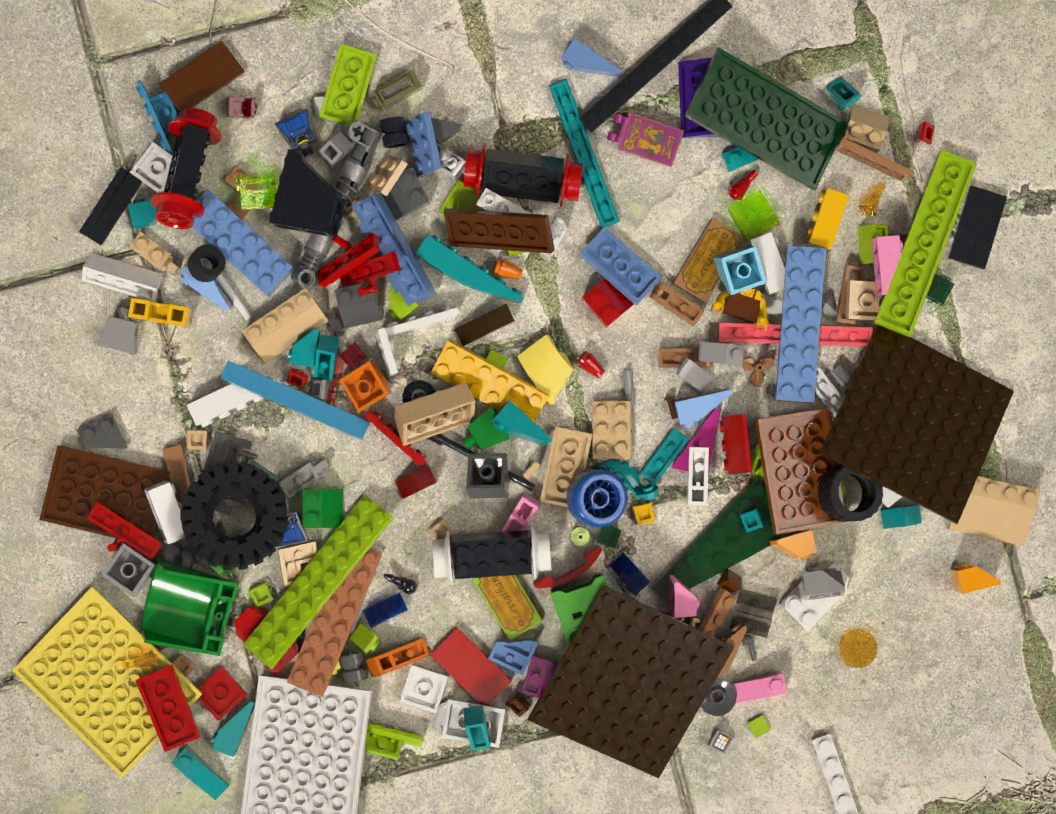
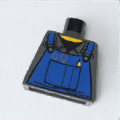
[274,108,318,158]

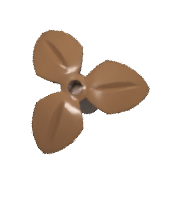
[741,357,774,388]

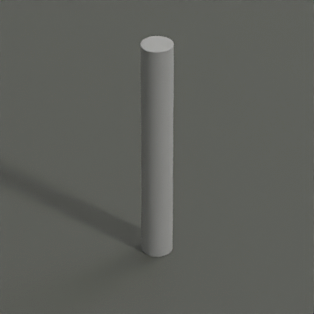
[623,369,634,427]

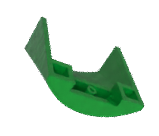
[140,559,239,656]

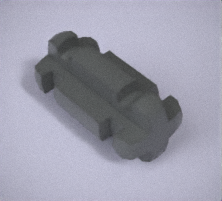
[328,313,344,337]

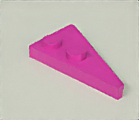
[672,408,720,473]

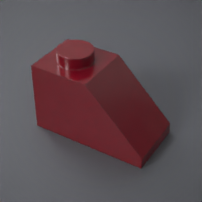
[395,465,438,499]

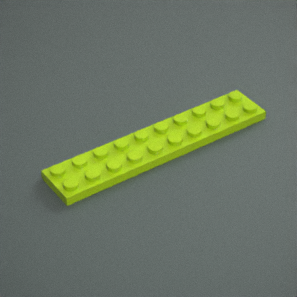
[874,149,977,337]
[243,495,394,669]

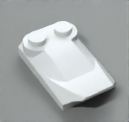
[779,562,849,631]
[435,699,506,748]

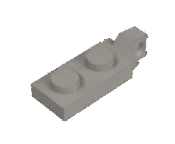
[278,459,331,499]

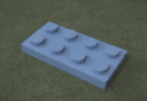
[579,227,662,306]

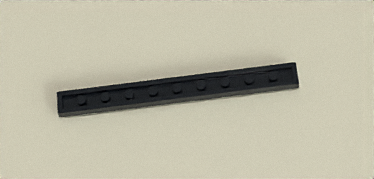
[579,0,733,134]

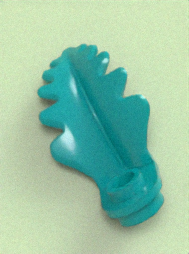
[597,459,659,500]

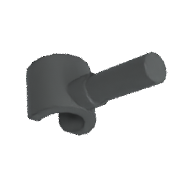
[742,634,757,661]

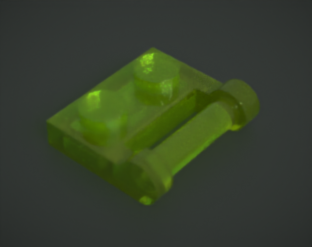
[235,174,276,210]

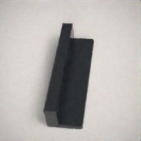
[79,167,142,245]

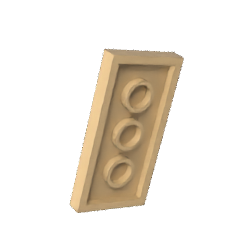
[540,427,592,507]

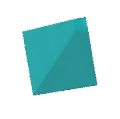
[740,509,768,533]

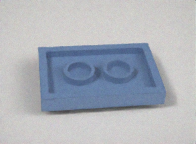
[405,112,442,178]

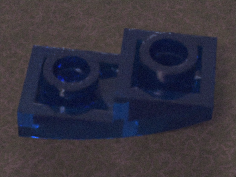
[363,593,408,628]

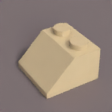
[842,105,889,153]

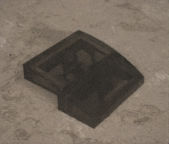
[730,589,777,638]

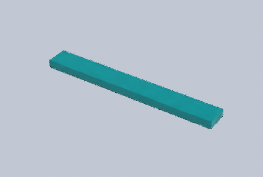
[549,79,619,229]

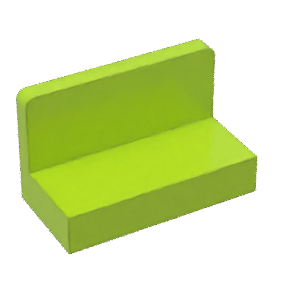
[858,224,888,265]

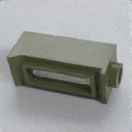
[372,69,423,111]

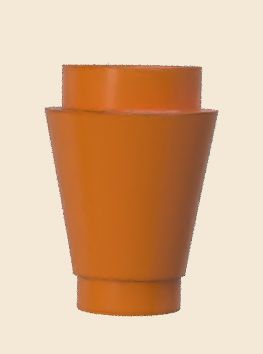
[493,259,523,280]

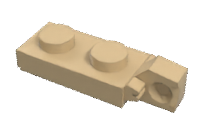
[129,231,180,274]

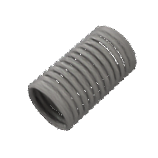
[832,363,854,386]

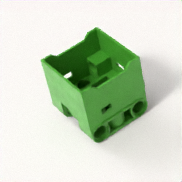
[550,573,608,644]

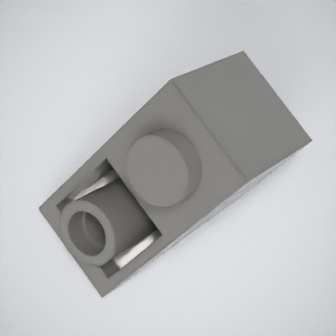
[319,132,354,169]

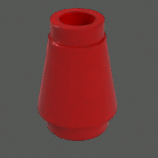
[577,351,605,378]

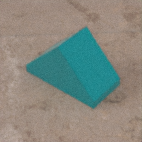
[826,77,862,111]
[880,504,922,529]

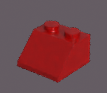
[582,279,634,328]

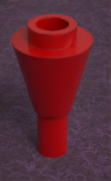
[728,170,758,201]

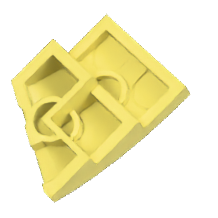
[517,335,574,405]

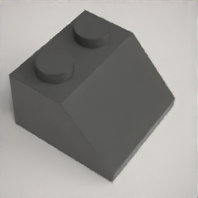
[383,167,430,220]
[334,282,382,329]
[466,453,509,499]

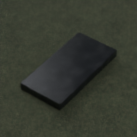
[947,186,1007,270]

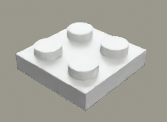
[130,142,172,193]
[400,665,448,713]

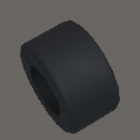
[187,245,226,282]

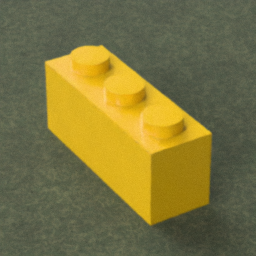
[806,188,849,252]

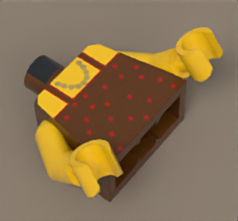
[710,287,769,331]

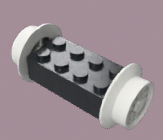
[432,525,551,585]

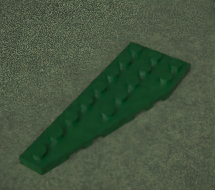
[652,477,783,602]

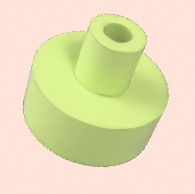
[571,527,590,546]

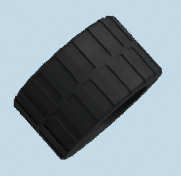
[817,465,884,522]

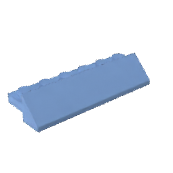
[352,194,437,306]

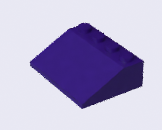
[678,57,740,138]

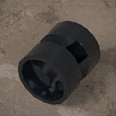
[379,117,408,148]

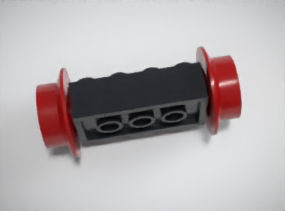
[150,108,222,229]
[463,143,583,207]

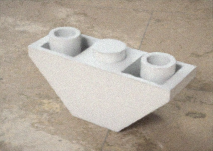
[436,143,466,180]

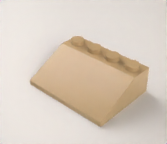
[948,476,1040,546]

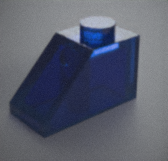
[610,553,650,595]

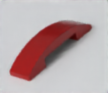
[533,546,602,588]

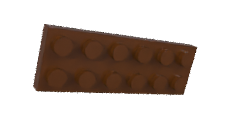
[444,209,555,253]

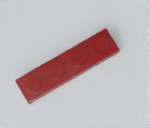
[364,411,427,467]

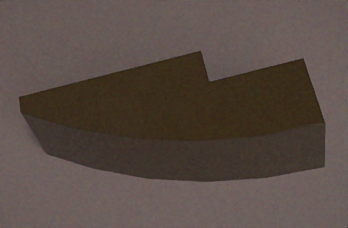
[455,303,515,347]

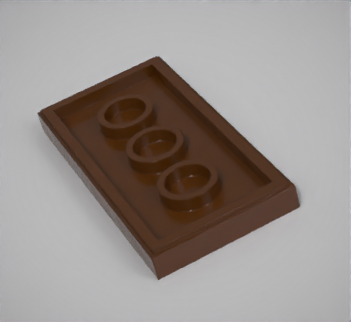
[159,41,245,112]

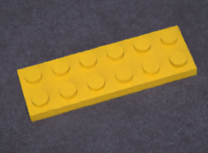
[431,339,549,422]

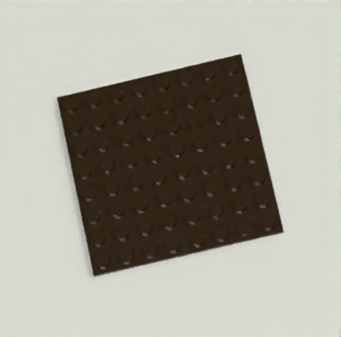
[819,324,1014,525]
[527,585,734,778]

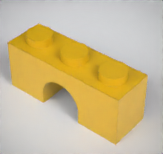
[128,298,192,328]

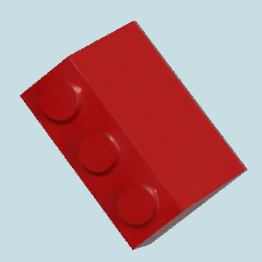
[719,414,752,474]

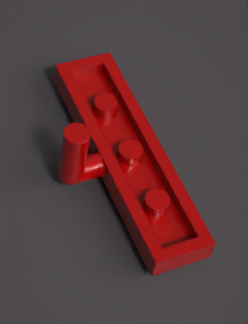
[318,233,379,288]
[340,252,401,296]
[87,502,163,560]

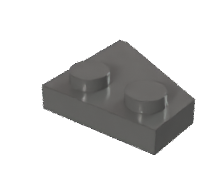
[77,414,128,449]

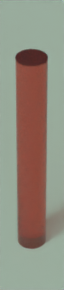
[327,357,344,406]

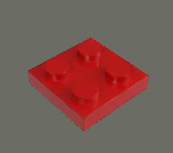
[198,666,248,721]

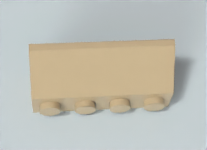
[242,288,329,364]
[394,383,475,446]

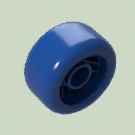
[566,469,627,527]

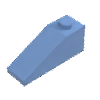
[561,38,622,77]

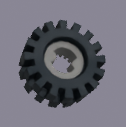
[402,380,436,403]

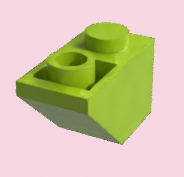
[350,622,381,653]

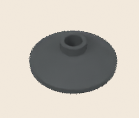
[701,677,737,716]

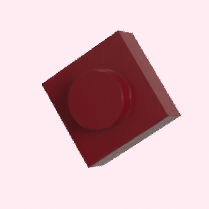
[339,342,367,370]

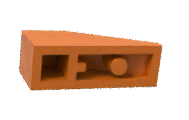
[366,637,430,678]

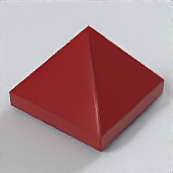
[916,121,935,145]
[286,368,309,389]

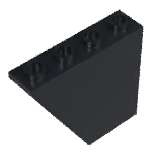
[269,149,346,238]

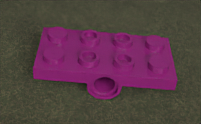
[521,655,559,698]

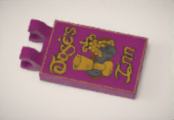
[607,113,684,167]

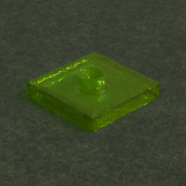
[727,190,780,242]

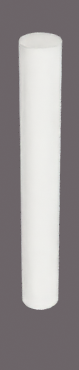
[215,274,253,321]

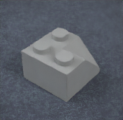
[802,568,845,600]

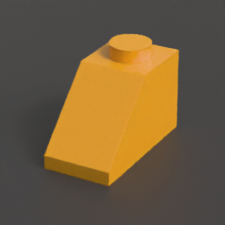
[770,530,818,560]

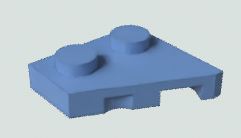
[488,640,539,675]

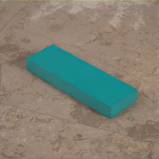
[640,428,689,485]

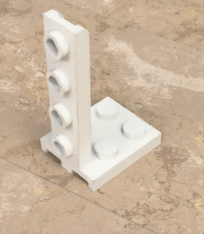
[476,188,568,262]
[375,306,459,377]

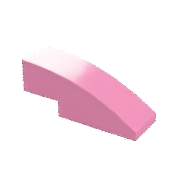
[500,493,541,532]

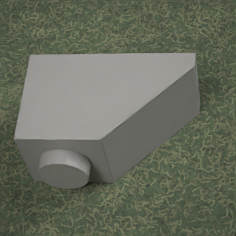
[698,342,744,365]

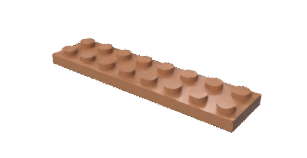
[287,549,382,698]

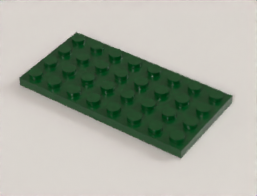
[685,48,847,190]

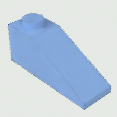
[181,259,231,312]
[674,390,732,428]

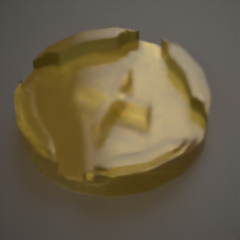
[839,629,877,668]

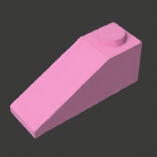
[871,235,903,296]
[731,672,787,703]

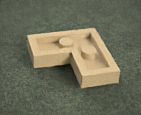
[277,540,317,586]

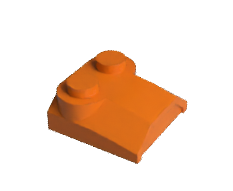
[339,360,391,413]

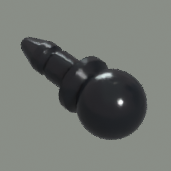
[384,574,417,595]

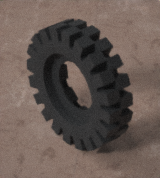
[180,462,288,570]

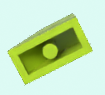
[389,284,419,321]

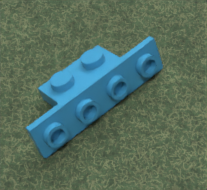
[136,80,179,153]

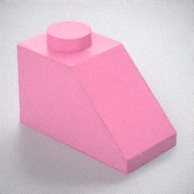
[669,575,699,618]

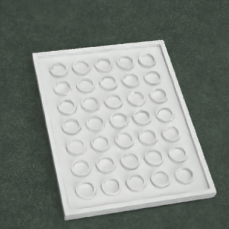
[241,675,372,814]

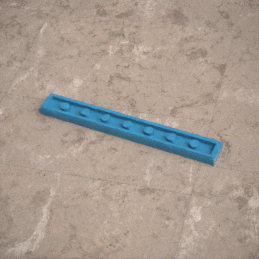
[220,360,370,440]

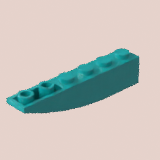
[415,235,524,303]

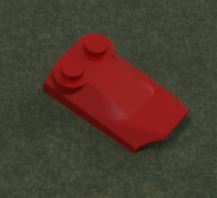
[234,606,302,675]

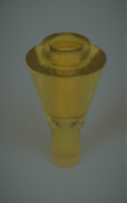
[859,183,886,217]
[122,650,159,670]

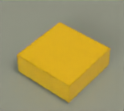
[632,502,656,525]

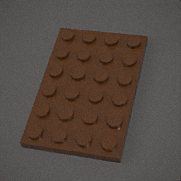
[39,445,170,538]

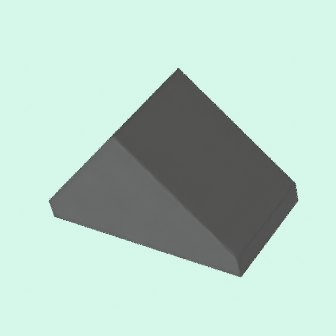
[431,118,462,145]

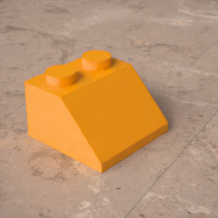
[950,562,1001,594]

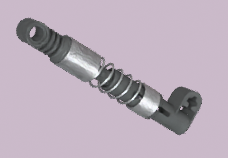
[291,120,382,288]

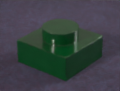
[597,526,622,549]

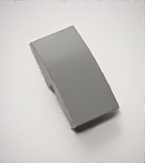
[676,358,713,393]

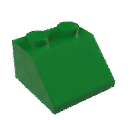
[302,489,343,528]

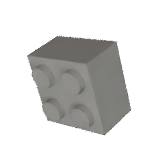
[102,543,157,597]

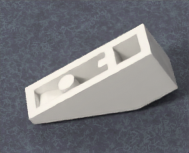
[687,447,709,506]

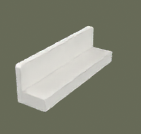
[82,253,164,302]

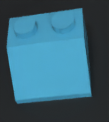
[713,245,766,295]

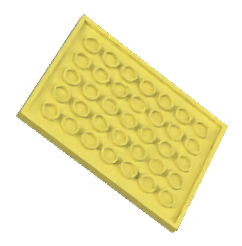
[12,587,203,778]

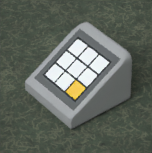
[708,728,734,754]

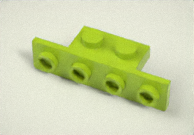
[365,723,423,760]

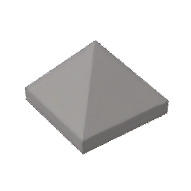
[821,293,836,314]

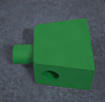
[462,407,510,450]

